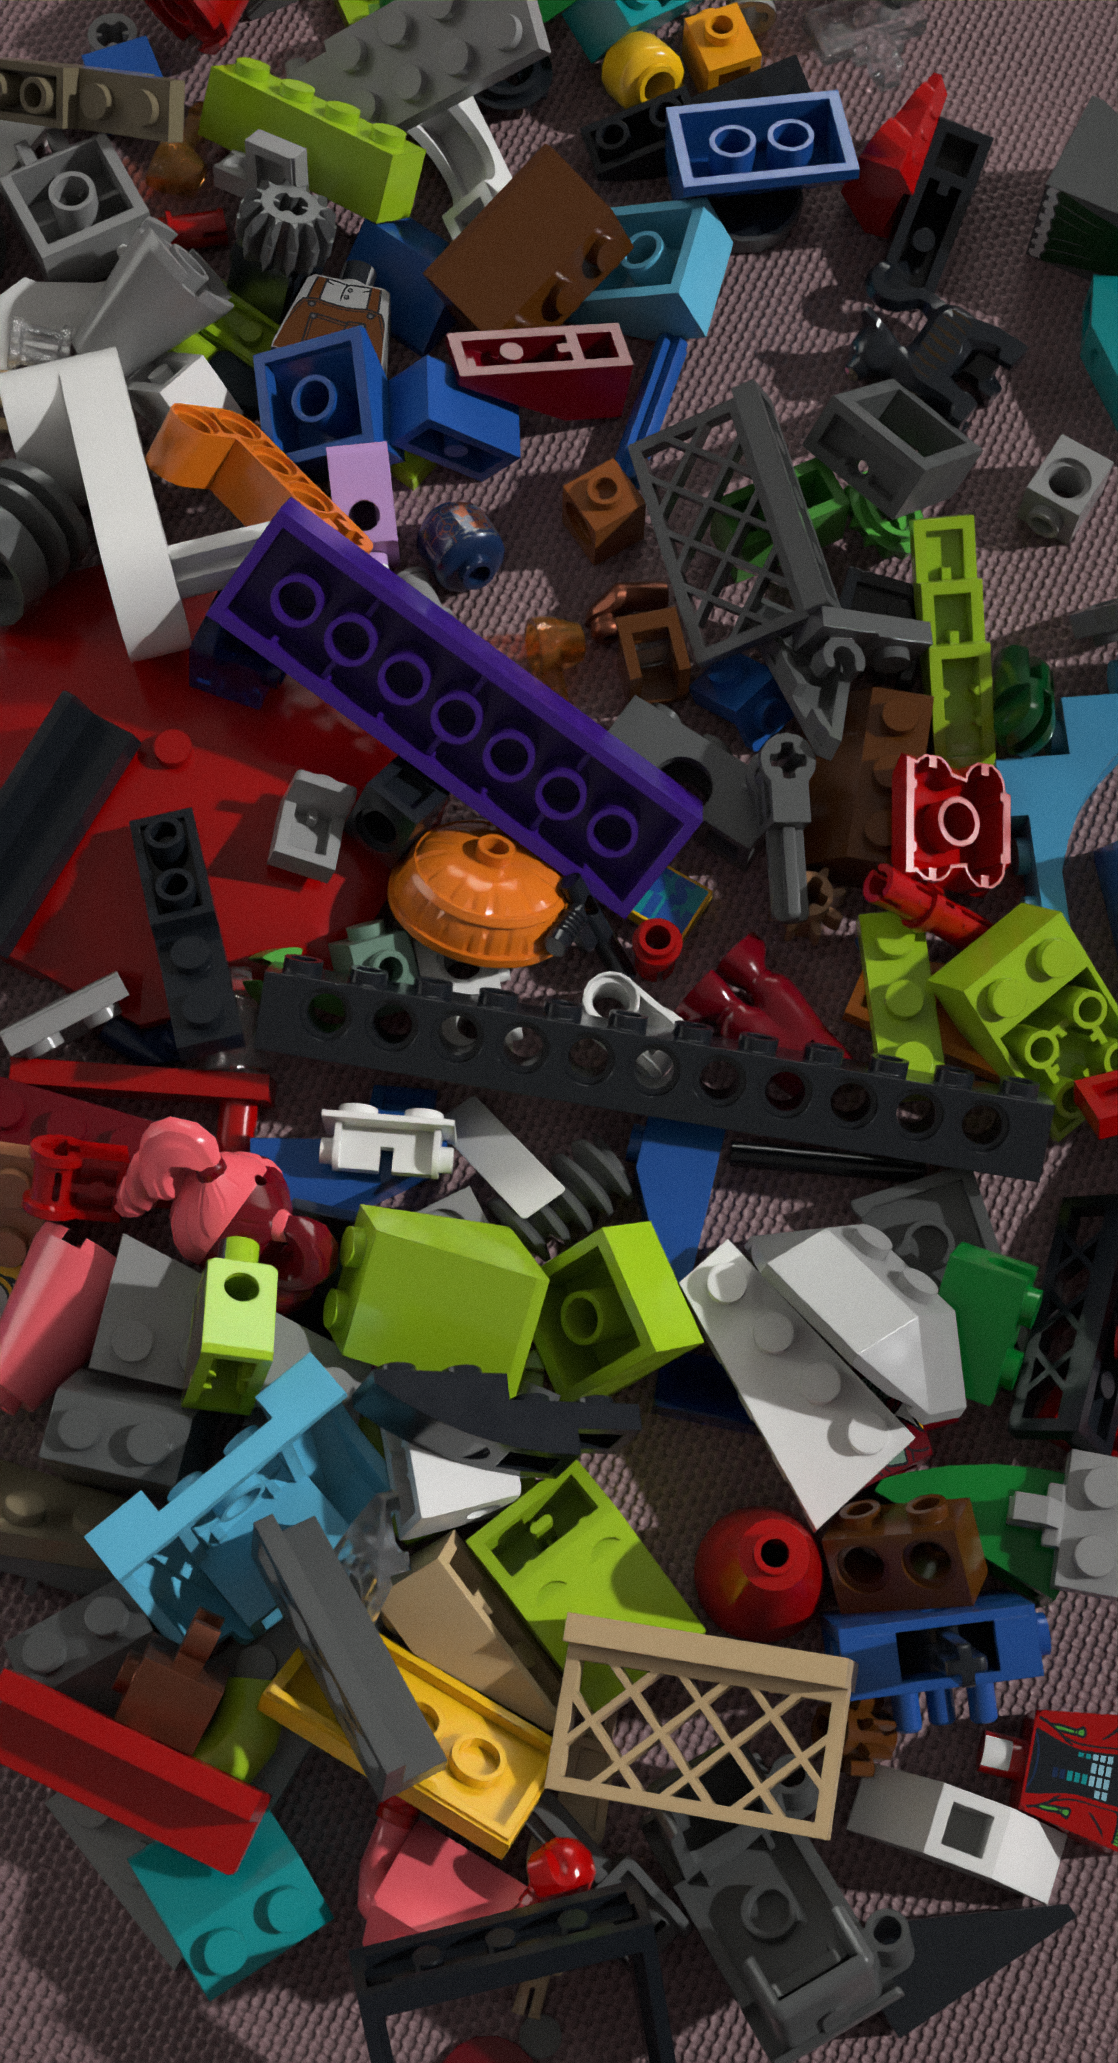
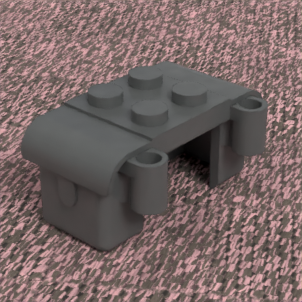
[638,1737,915,2063]

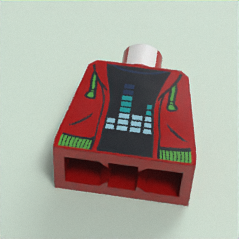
[976,1710,1118,1856]

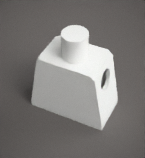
[380,1427,535,1540]

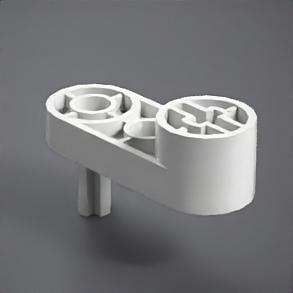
[0,346,270,663]

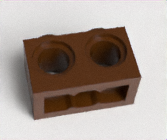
[821,1494,988,1614]

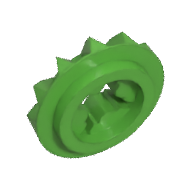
[844,471,924,560]

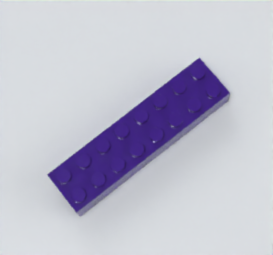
[205,497,703,919]

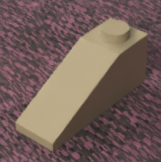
[373,1530,563,1731]

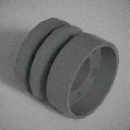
[0,458,89,626]

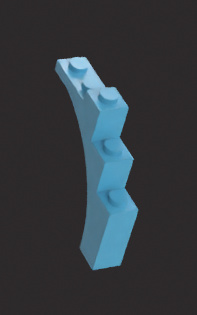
[993,654,1118,927]

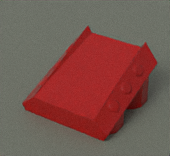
[841,73,947,239]
[891,752,1011,899]

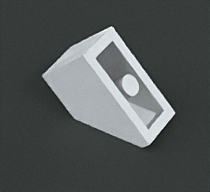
[125,352,244,430]

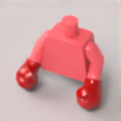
[357,1795,596,1947]

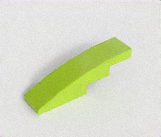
[909,514,996,769]

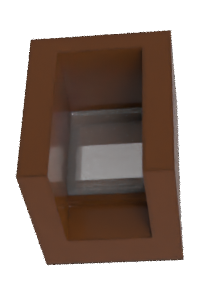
[615,606,691,705]

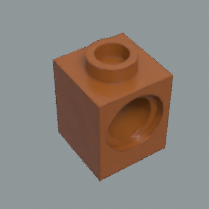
[562,457,646,566]

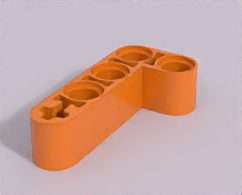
[145,403,373,554]

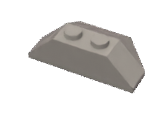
[744,1224,967,1425]

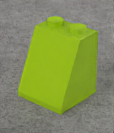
[323,1204,550,1399]

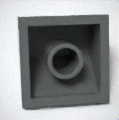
[4,1579,163,1718]

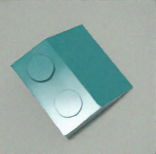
[127,1782,334,2002]

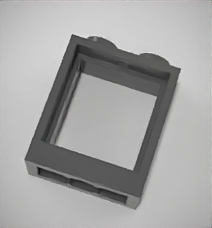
[802,378,983,520]

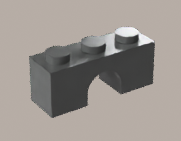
[608,695,766,872]

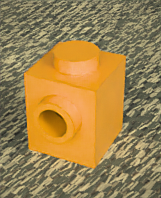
[682,2,762,94]

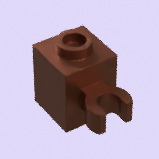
[111,1606,230,1756]

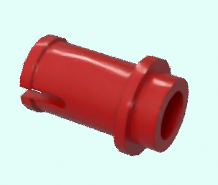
[157,207,228,250]
[632,918,683,982]

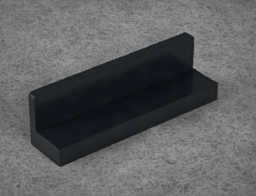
[0,690,142,959]

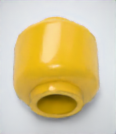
[601,31,684,109]

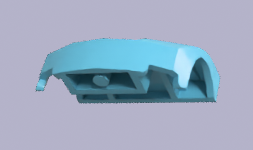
[84,1352,393,1646]

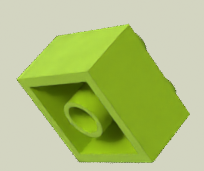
[533,1221,704,1402]

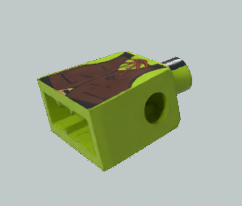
[181,1236,278,1416]

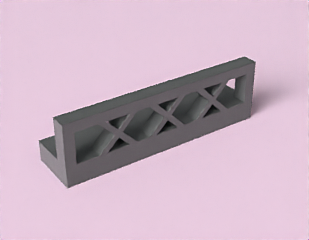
[251,1514,447,1802]

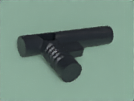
[543,873,637,980]

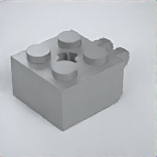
[0,128,151,283]

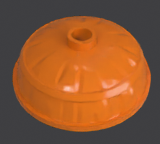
[387,820,568,968]

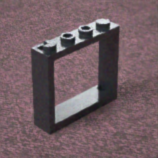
[348,1879,676,2063]

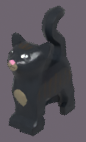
[844,260,1029,434]

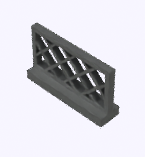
[627,379,841,668]

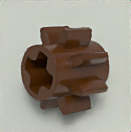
[811,1697,898,1778]

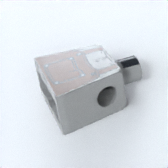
[271,260,391,377]

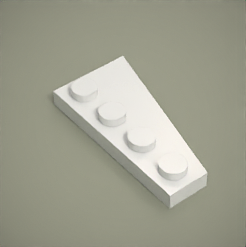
[679,1239,915,1533]

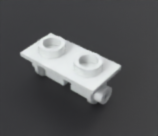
[319,1103,457,1180]

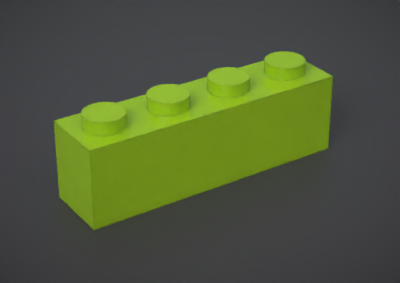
[198,57,426,224]

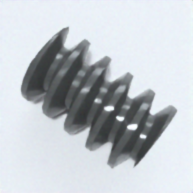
[486,1133,635,1262]

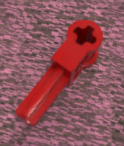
[21,1134,172,1223]

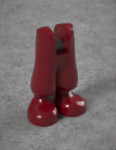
[674,932,856,1104]

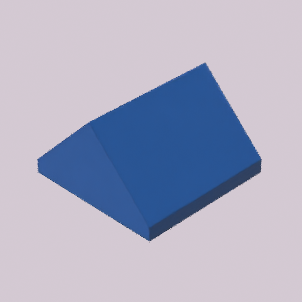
[346,217,456,358]

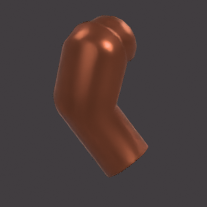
[585,581,669,645]

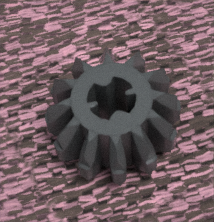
[234,178,337,278]

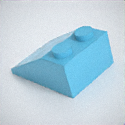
[564,197,733,342]

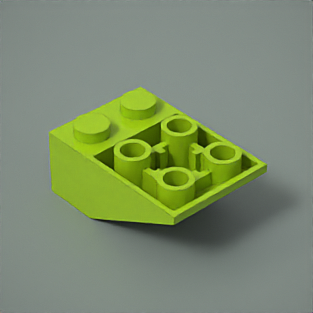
[927,903,1118,1142]
[465,1460,706,1713]

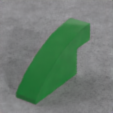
[868,1464,1065,1608]

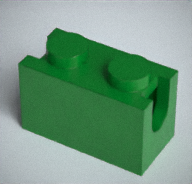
[938,1242,1044,1406]

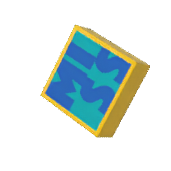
[627,866,713,943]

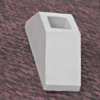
[845,1763,1068,1904]

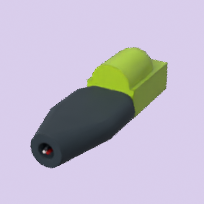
[167,333,260,418]

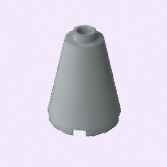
[72,216,234,377]

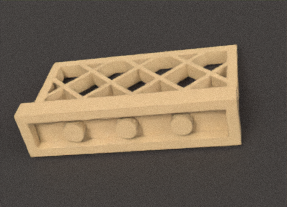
[544,1612,859,1841]

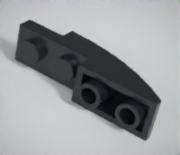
[579,54,811,181]
[129,807,246,1062]
[352,1362,642,1479]

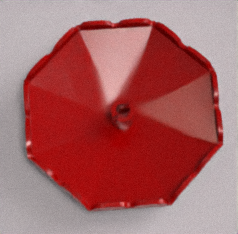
[0,564,448,1029]

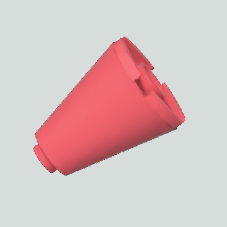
[0,1221,116,1416]

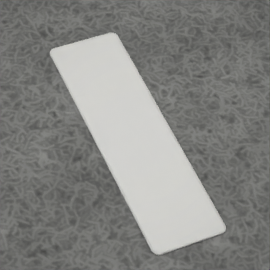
[444,1096,565,1219]

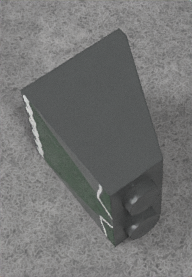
[1026,95,1118,281]

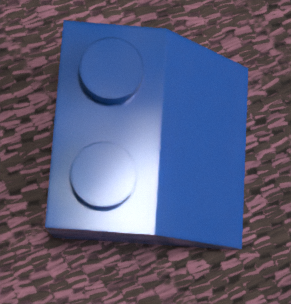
[253,325,405,484]

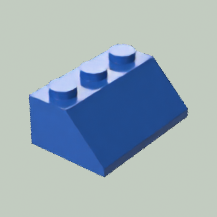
[665,90,860,201]

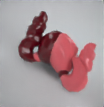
[114,1116,338,1318]

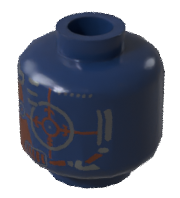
[416,502,505,592]

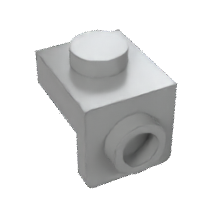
[267,770,357,884]

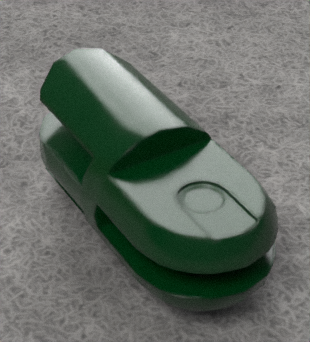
[992,644,1056,757]

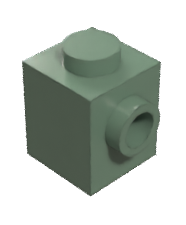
[328,919,419,1018]

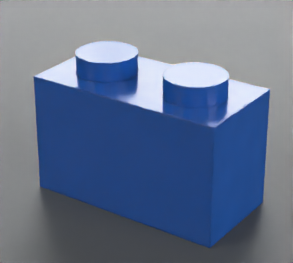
[389,355,521,482]

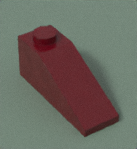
[445,322,634,421]

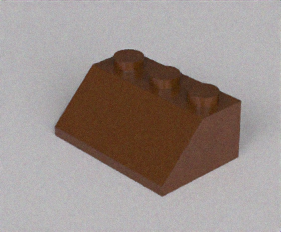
[422,143,634,332]
[800,686,934,889]

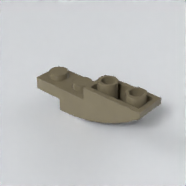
[0,57,185,143]

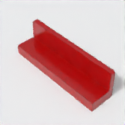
[0,1668,273,1875]

